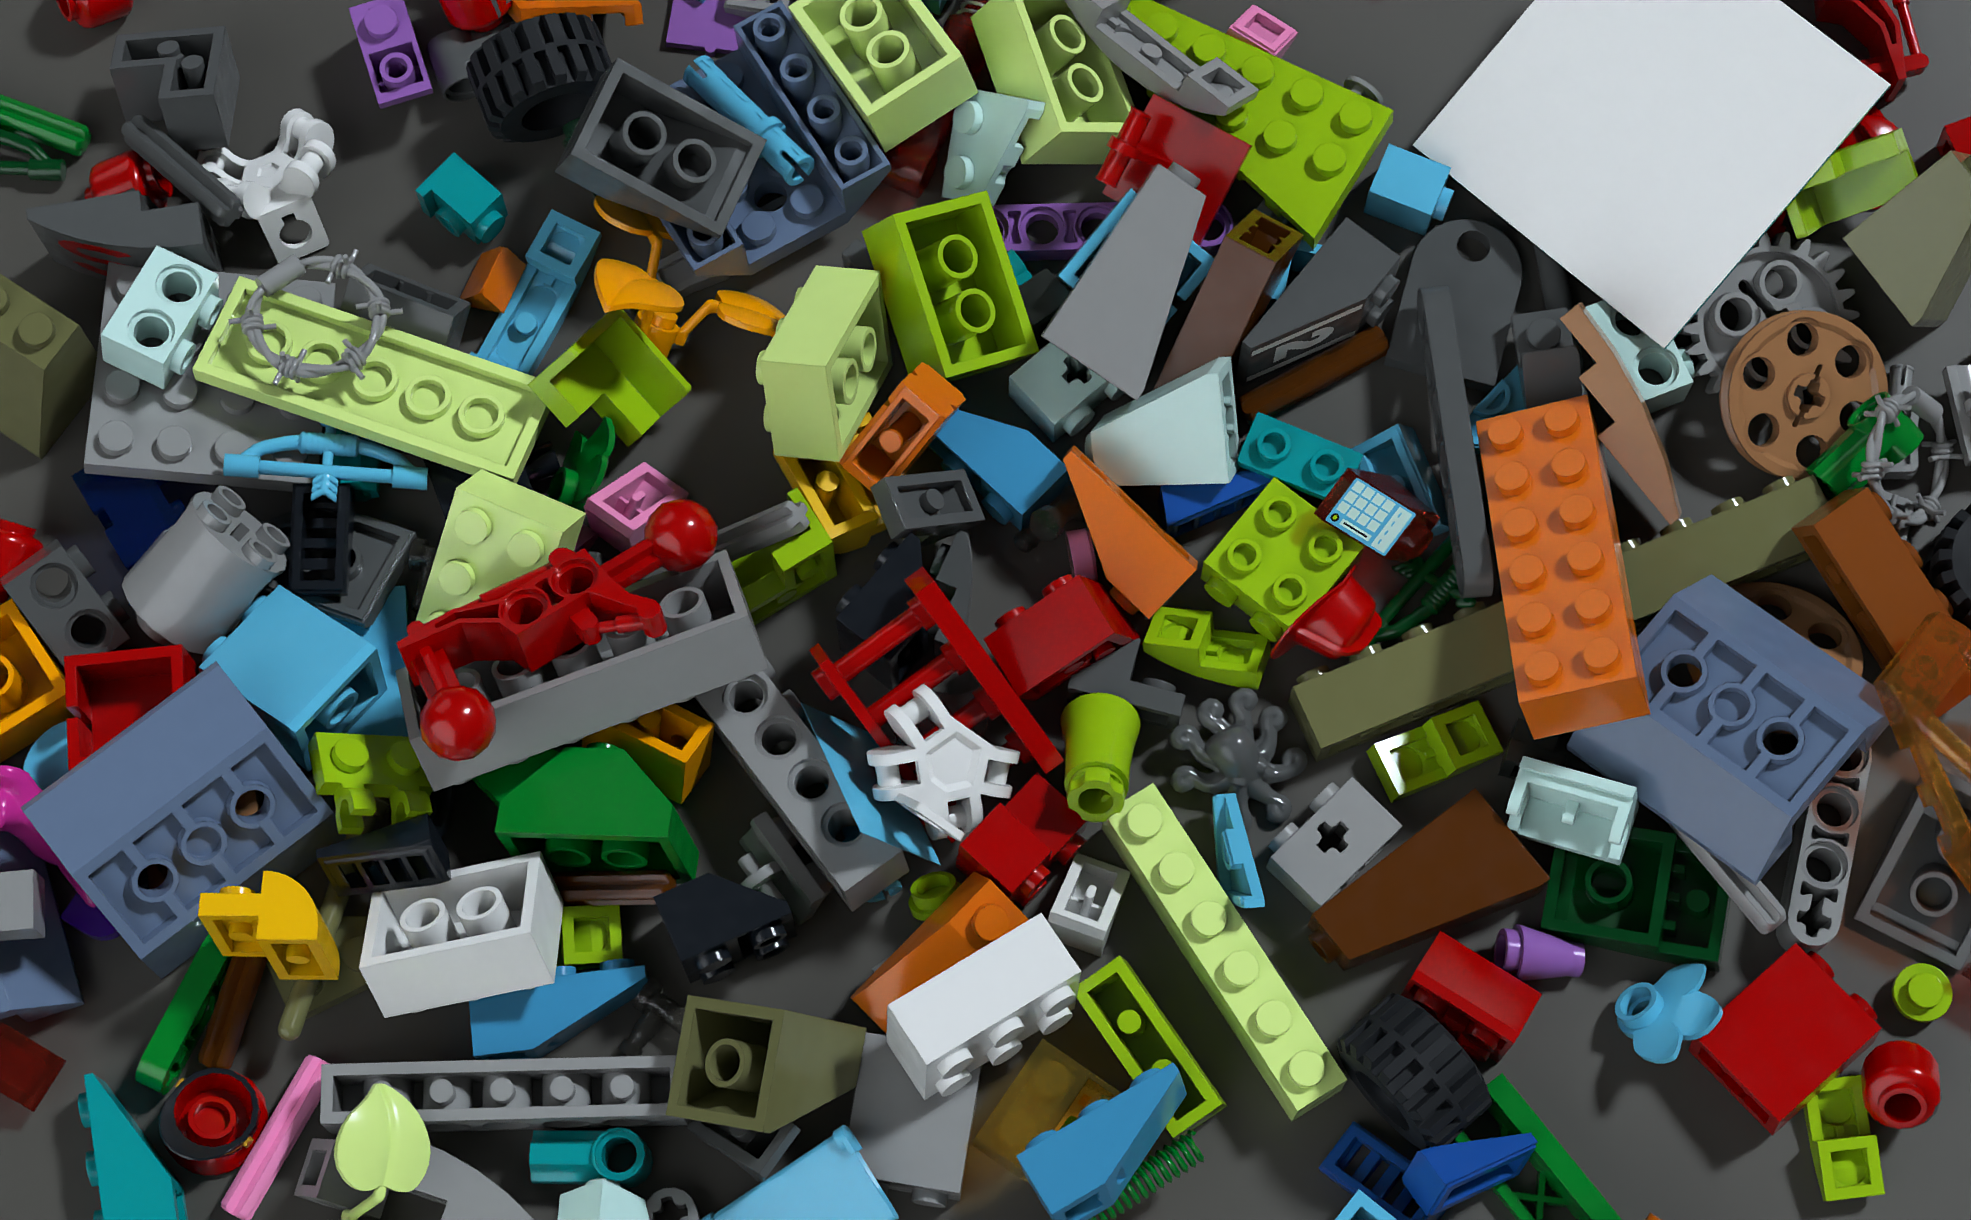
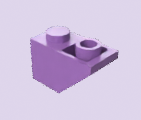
[348,0,433,109]

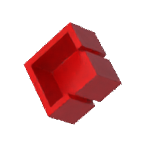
[64,644,197,771]

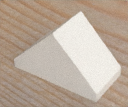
[1048,853,1131,957]

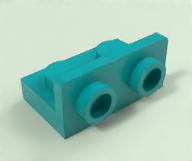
[1237,412,1363,505]

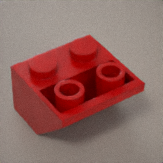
[1401,931,1542,1063]

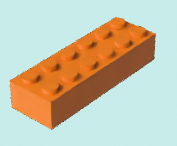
[1476,394,1651,740]

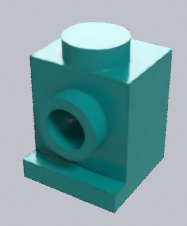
[415,152,509,245]

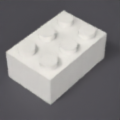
[359,851,564,1018]
[886,912,1081,1100]

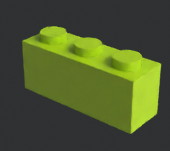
[1077,955,1227,1140]

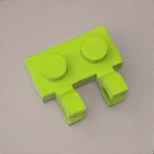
[308,732,433,835]

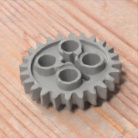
[1679,232,1859,405]

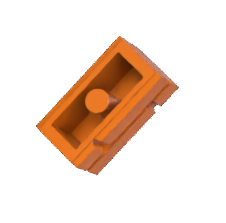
[839,362,966,492]

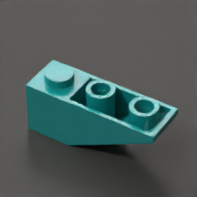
[78,1073,188,1220]

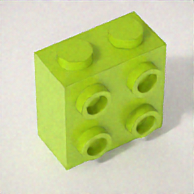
[1200,477,1365,642]

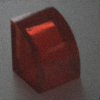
[0,1022,66,1112]

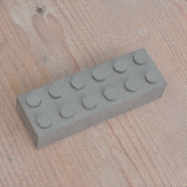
[395,549,769,792]

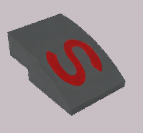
[26,190,224,281]

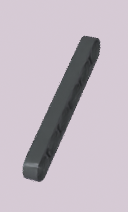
[1417,286,1493,599]

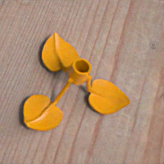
[594,195,785,358]

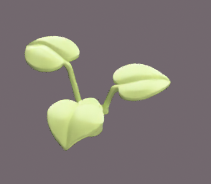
[334,1083,431,1220]

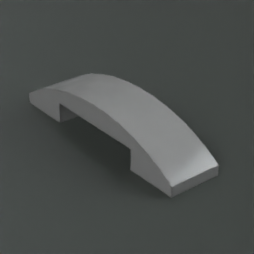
[1065,0,1259,116]

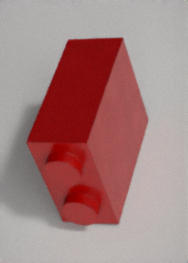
[1688,943,1882,1136]

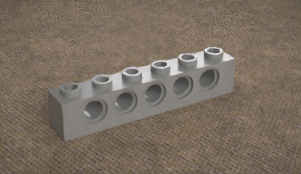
[691,657,909,912]
[320,1055,688,1134]

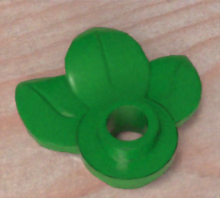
[547,416,615,512]

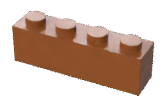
[1791,487,1971,719]

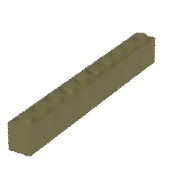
[1288,475,1827,763]

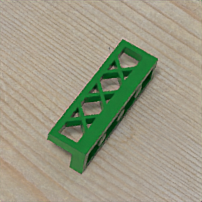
[1453,1073,1622,1220]

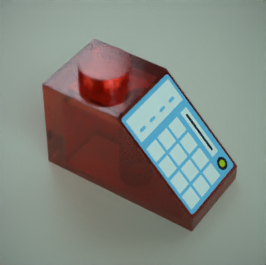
[1314,468,1441,562]

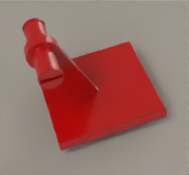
[1095,94,1252,245]

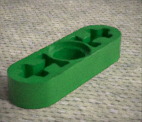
[135,934,232,1095]

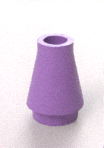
[1494,924,1585,981]

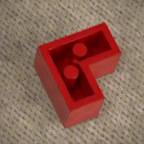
[983,574,1143,701]
[956,772,1088,908]

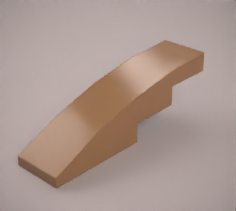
[1560,302,1682,525]

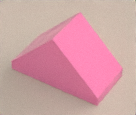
[584,462,689,553]

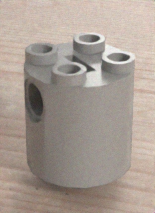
[122,485,290,654]

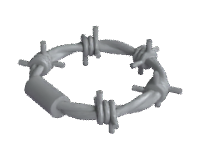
[228,249,403,385]
[1852,385,1964,531]

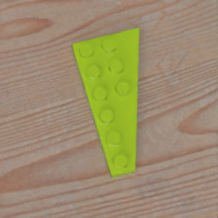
[1121,0,1394,250]

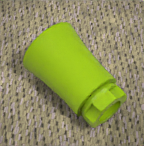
[1060,693,1141,822]

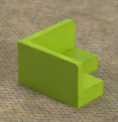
[1786,127,1918,239]
[528,309,691,447]
[731,487,837,625]

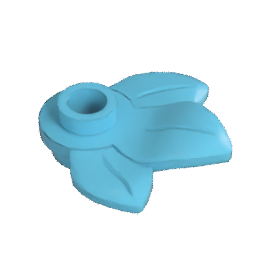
[1615,963,1723,1064]

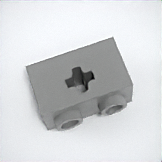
[1266,777,1402,914]

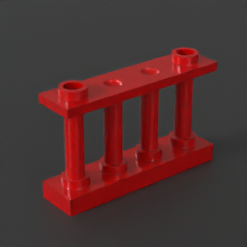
[809,566,1065,843]

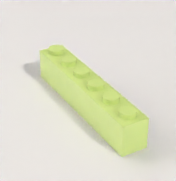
[1102,783,1348,1122]

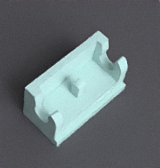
[1506,756,1639,866]

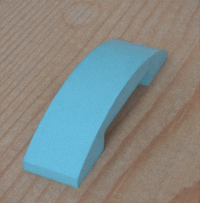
[470,209,602,376]

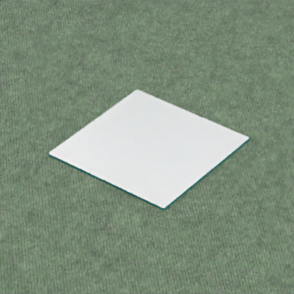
[1413,0,1891,349]

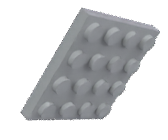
[84,262,336,492]

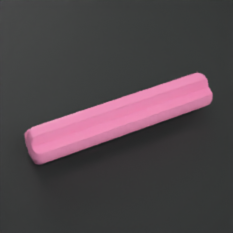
[221,1055,329,1220]

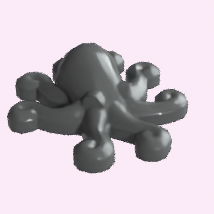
[1169,688,1308,833]

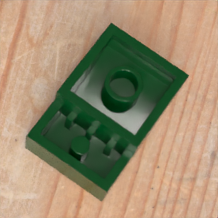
[1540,827,1731,972]

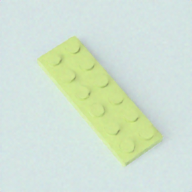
[192,276,550,484]

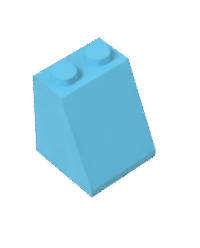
[198,585,387,772]

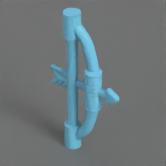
[223,423,428,503]

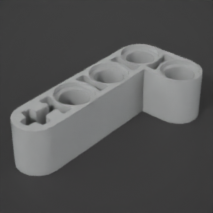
[1763,733,1872,953]

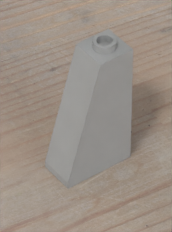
[1041,162,1206,400]

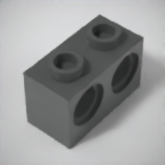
[0,538,130,667]

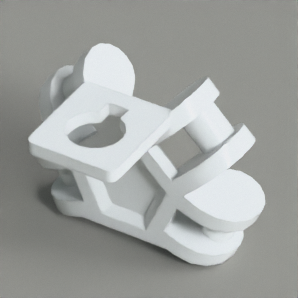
[197,108,336,263]
[866,684,1020,841]

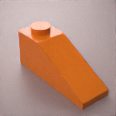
[1063,445,1198,619]
[850,871,1029,1034]

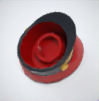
[159,1068,268,1176]

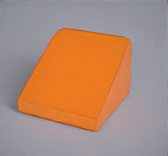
[460,246,527,313]

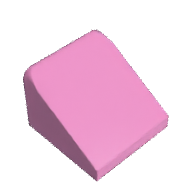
[1226,5,1298,59]

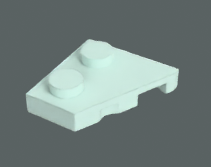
[941,89,1045,206]

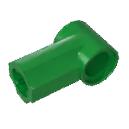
[1806,391,1924,500]

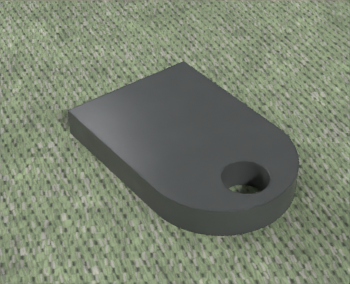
[1384,219,1522,393]

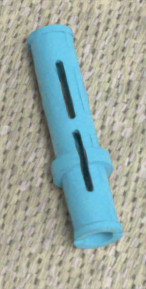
[683,55,815,186]

